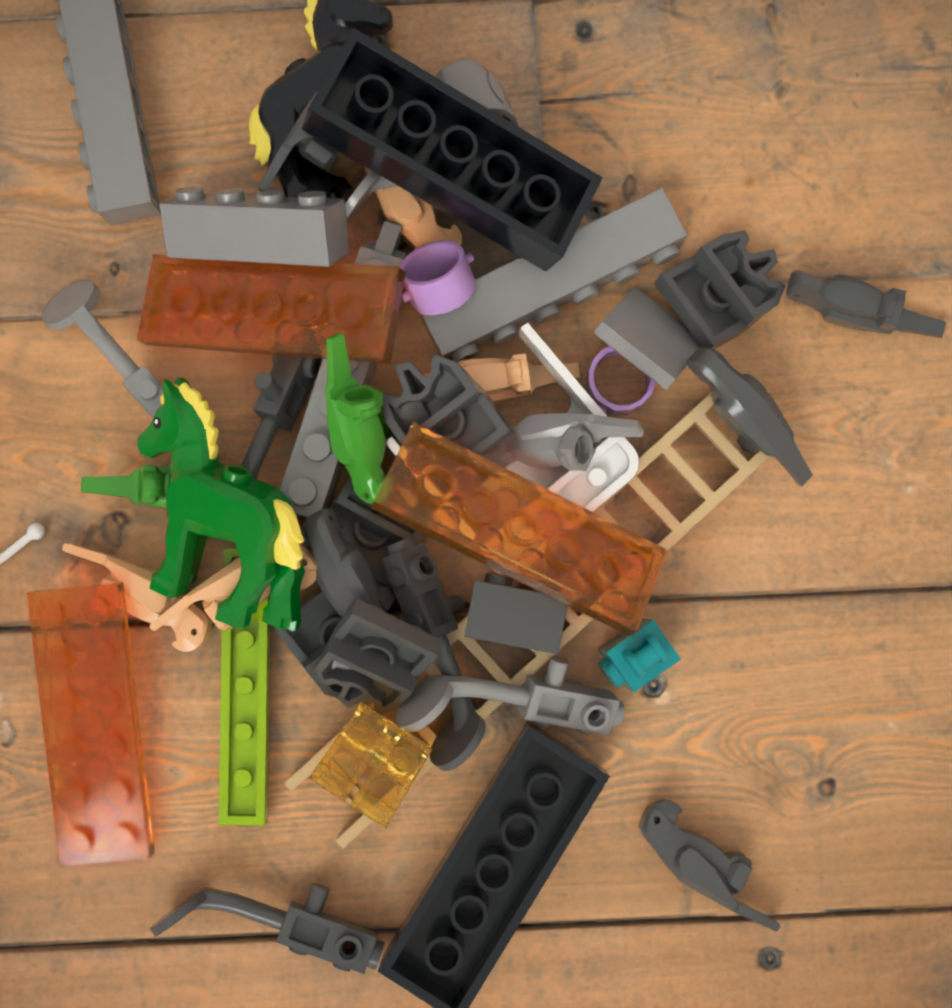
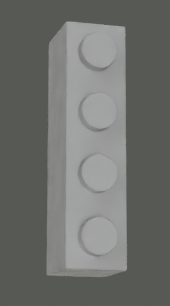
[159,187,350,267]

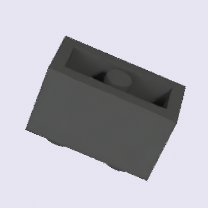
[464,573,569,654]

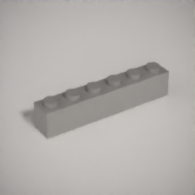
[55,0,161,225]
[420,188,687,362]

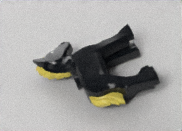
[249,0,393,202]

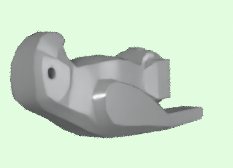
[479,413,644,475]

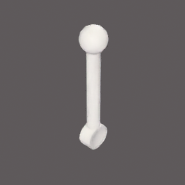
[0,523,45,565]

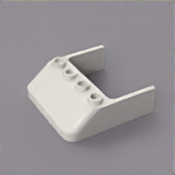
[385,322,639,576]

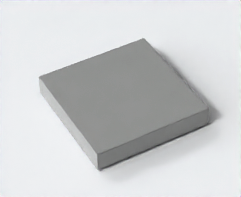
[594,287,701,390]

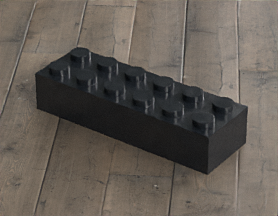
[301,28,603,271]
[378,721,610,1008]

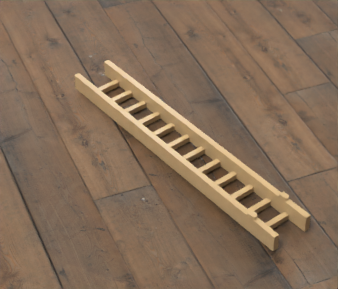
[284,393,770,849]

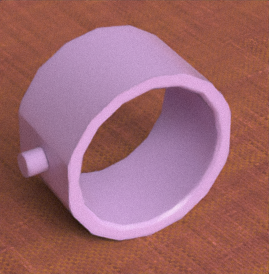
[398,240,476,315]
[586,346,656,416]

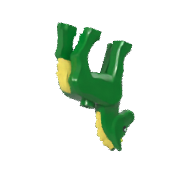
[137,377,305,632]

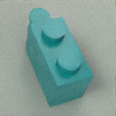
[598,618,681,692]

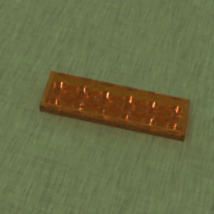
[137,254,406,364]
[371,422,667,636]
[27,582,155,866]

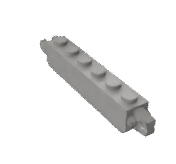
[280,220,406,549]

